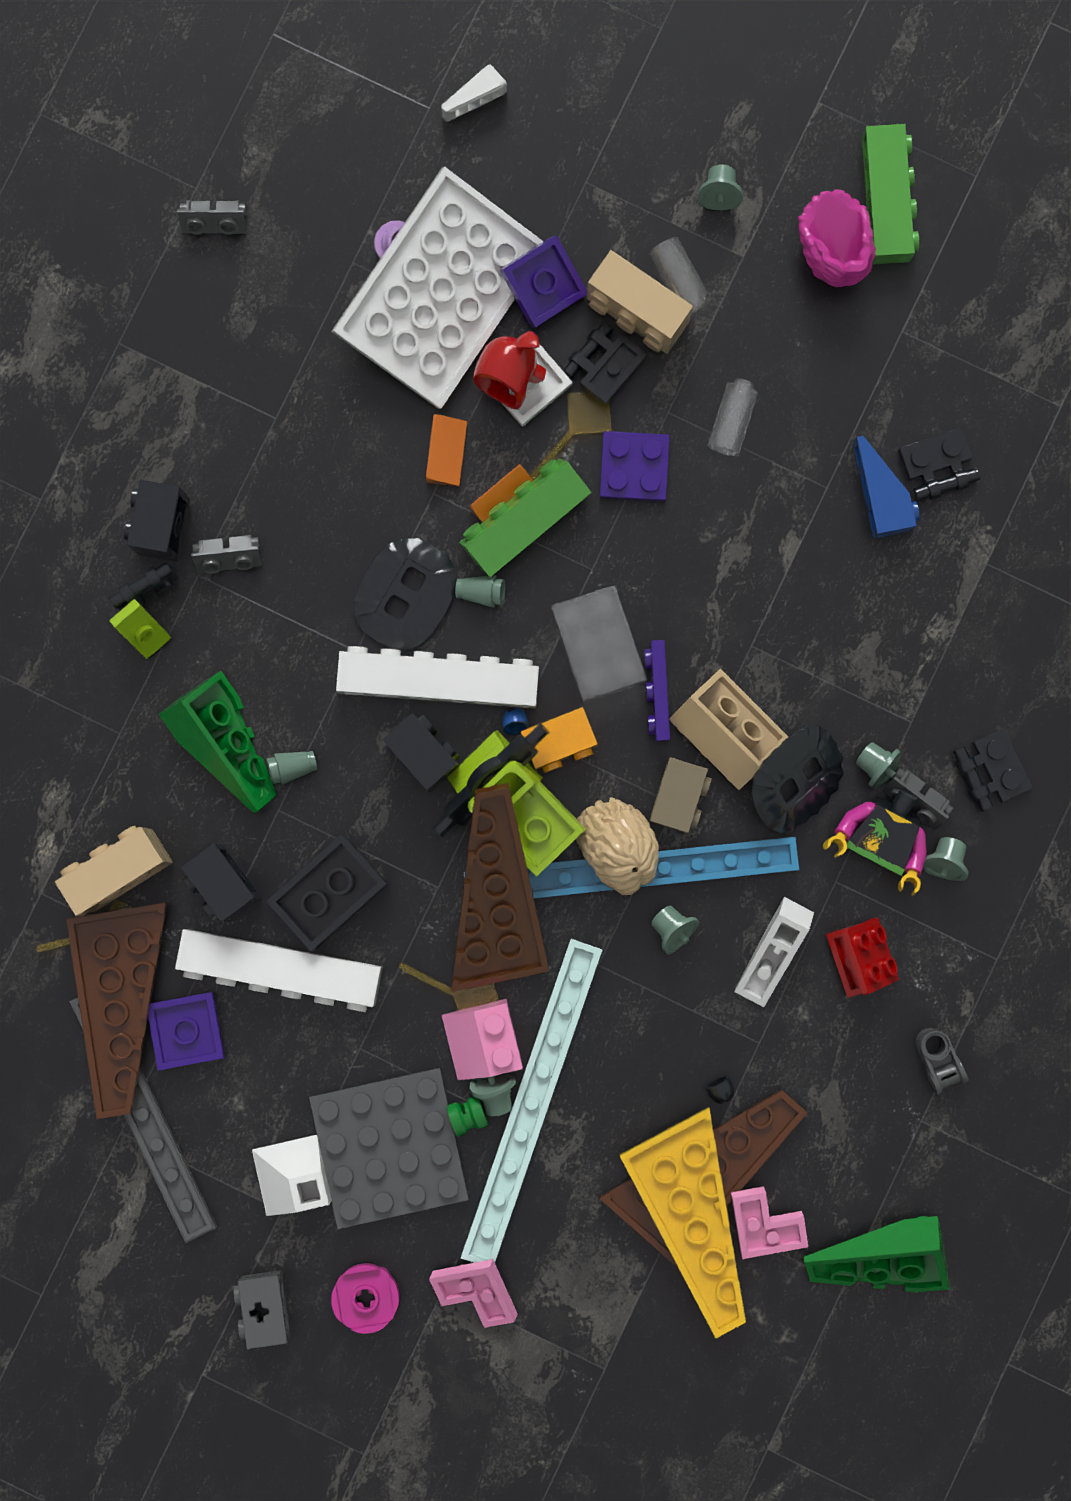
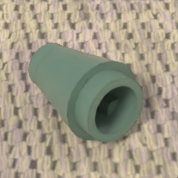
[455,575,506,608]
[266,751,317,785]

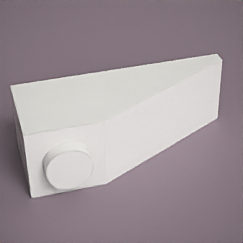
[734,897,814,1007]

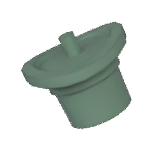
[698,165,744,210]
[856,742,902,789]
[923,837,968,881]
[651,906,700,955]
[470,1073,516,1116]

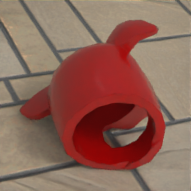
[473,331,546,410]

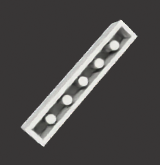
[336,646,539,709]
[175,929,383,1012]

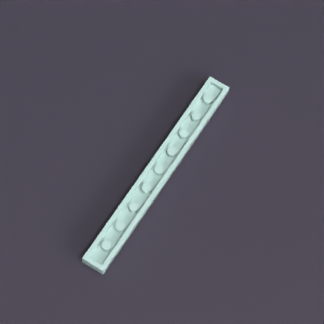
[461,939,602,1263]

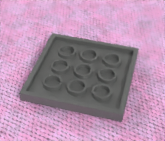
[309,1067,469,1229]

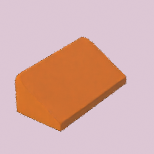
[426,414,467,487]
[470,464,533,523]

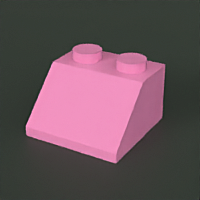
[442,999,523,1080]

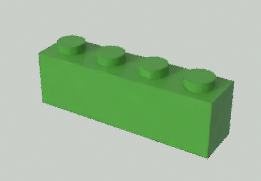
[862,124,919,264]
[459,458,592,577]

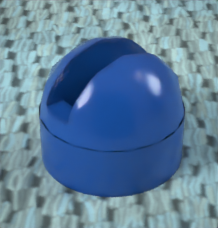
[502,707,529,735]

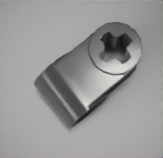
[915,1028,969,1096]

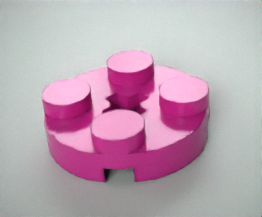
[331,1263,400,1334]

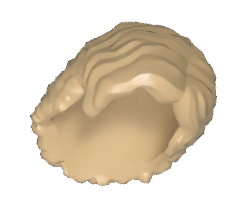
[575,798,659,895]

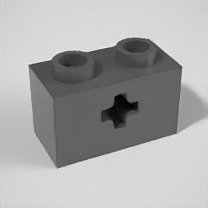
[234,1270,291,1349]

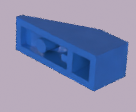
[853,436,920,539]

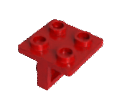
[826,917,899,998]

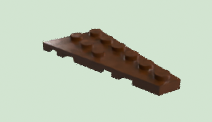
[451,783,550,992]
[66,902,168,1119]
[599,1090,808,1266]

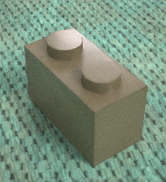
[649,757,712,834]

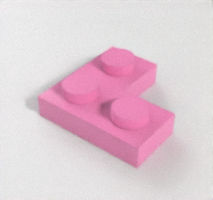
[731,1187,808,1259]
[429,1259,518,1328]

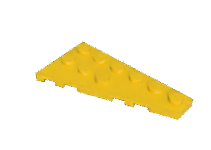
[620,1107,746,1338]

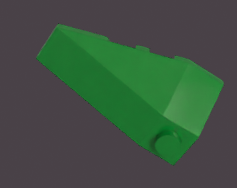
[158,671,277,813]
[804,1216,950,1293]

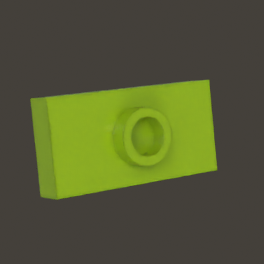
[109,599,172,659]

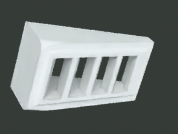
[441,64,507,122]

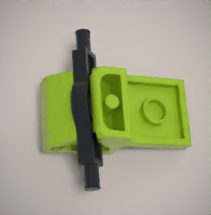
[433,723,586,877]

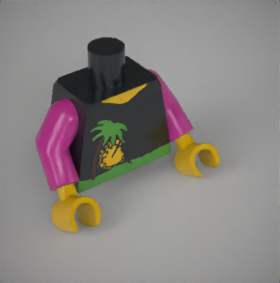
[823,789,927,896]

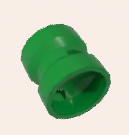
[446,1096,489,1137]

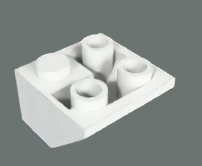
[252,1134,332,1216]

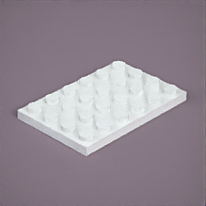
[331,167,544,409]

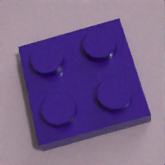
[499,235,587,327]
[600,431,669,502]
[148,992,225,1071]

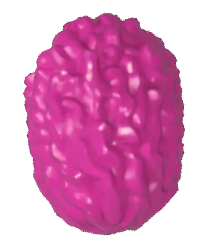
[798,189,876,287]

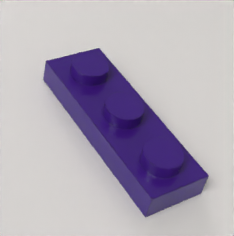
[644,640,670,743]

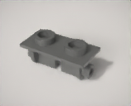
[177,200,247,235]
[191,534,263,574]
[882,768,953,830]

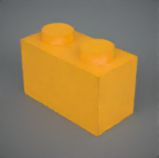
[521,707,598,773]

